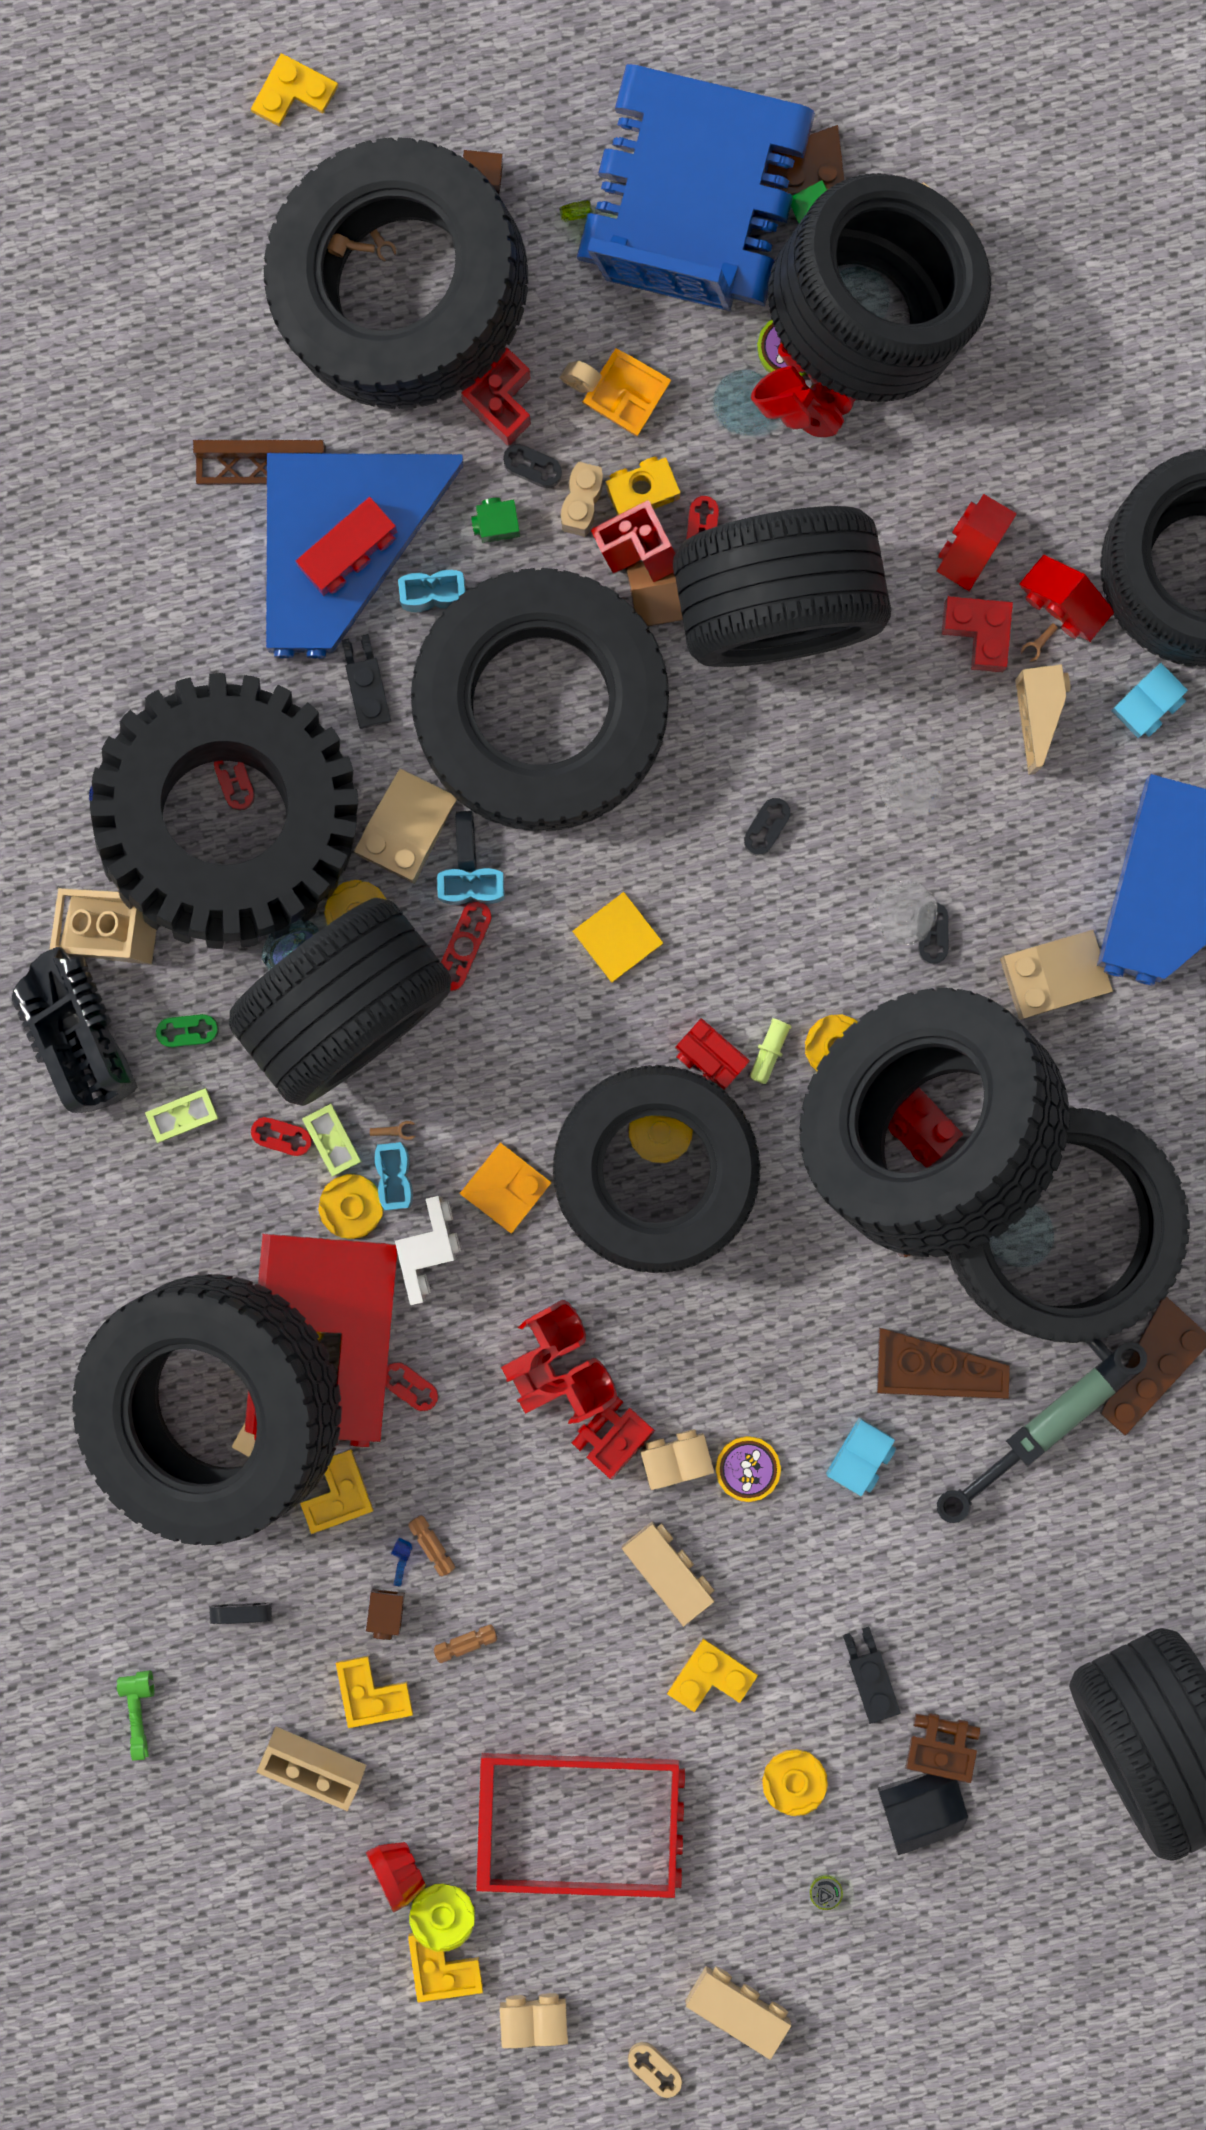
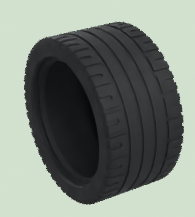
[948,1107,1190,1343]

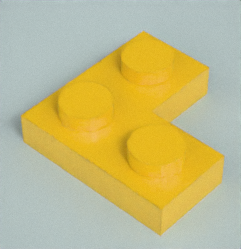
[251,53,338,127]
[300,1449,374,1534]
[667,1638,758,1712]
[335,1655,413,1728]
[408,1933,483,2003]

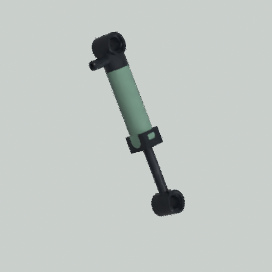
[937,1339,1147,1523]

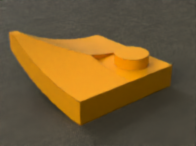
[582,348,671,437]
[459,1142,552,1234]

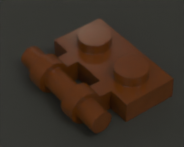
[905,1713,980,1783]

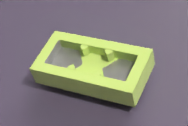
[145,1088,219,1143]
[302,1104,362,1177]

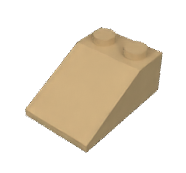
[1015,664,1070,775]
[354,769,457,884]
[50,888,156,964]
[1000,930,1113,1020]

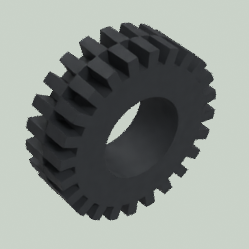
[90,673,358,949]

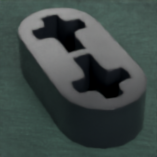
[503,444,562,488]
[744,798,790,856]
[455,810,477,872]
[918,902,949,965]
[209,1602,272,1624]

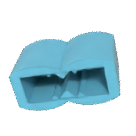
[398,570,466,612]
[1111,663,1188,738]
[437,868,505,905]
[374,1142,413,1210]
[826,1418,896,1496]

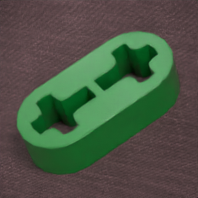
[156,1014,219,1048]

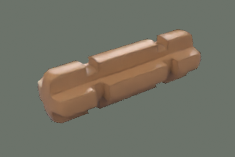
[408,1515,455,1577]
[434,1625,497,1663]

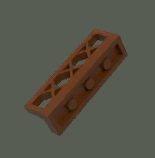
[193,440,326,485]

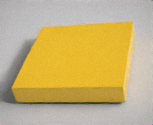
[572,892,663,983]

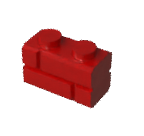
[675,1018,750,1090]

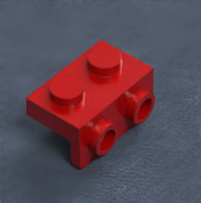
[888,1087,964,1168]

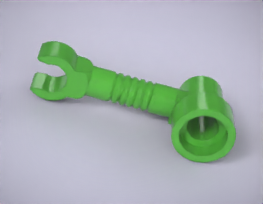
[117,1670,155,1761]

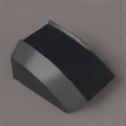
[877,1773,968,1855]

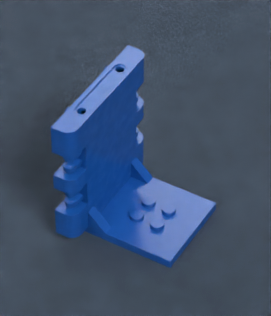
[577,64,815,311]

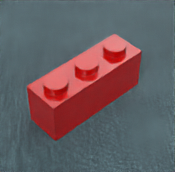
[296,497,397,596]

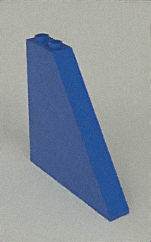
[266,453,463,659]
[1097,774,1206,986]

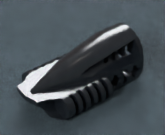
[11,947,138,1113]

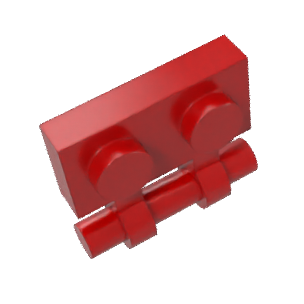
[571,1396,656,1480]

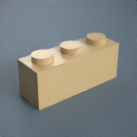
[622,1522,715,1627]
[256,1727,366,1811]
[685,1966,791,2060]

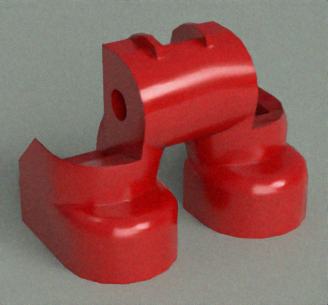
[751,343,856,437]
[501,1300,617,1424]

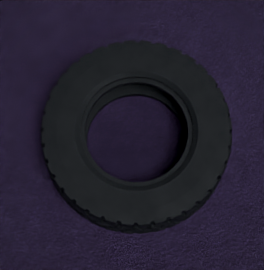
[264,137,528,409]
[411,568,669,832]
[799,988,1070,1257]
[72,1274,342,1546]

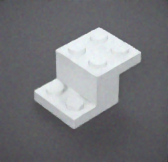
[395,1196,461,1305]

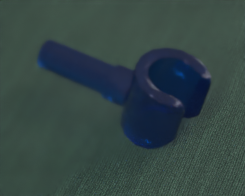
[391,1538,413,1587]

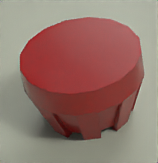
[365,1842,426,1913]

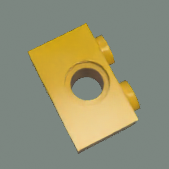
[606,457,680,516]

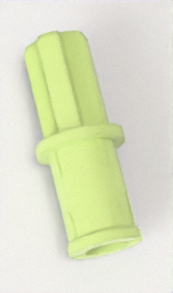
[750,1018,792,1084]

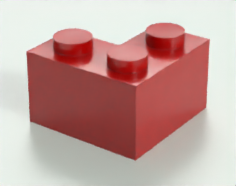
[461,347,531,447]
[936,494,1017,592]
[591,500,675,582]
[1019,554,1114,642]
[941,596,1013,673]

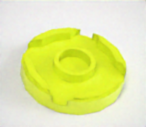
[409,1884,475,1952]

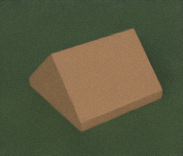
[626,562,683,626]

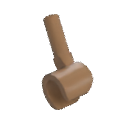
[370,229,396,262]
[327,234,375,257]
[1021,623,1058,662]
[370,1121,415,1140]

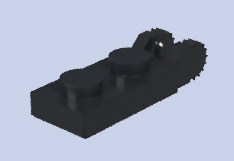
[342,634,391,729]
[843,1626,901,1724]

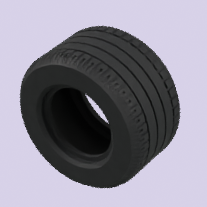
[768,173,992,402]
[1100,449,1206,667]
[673,506,891,667]
[229,898,451,1106]
[553,1065,761,1273]
[1069,1628,1206,1861]

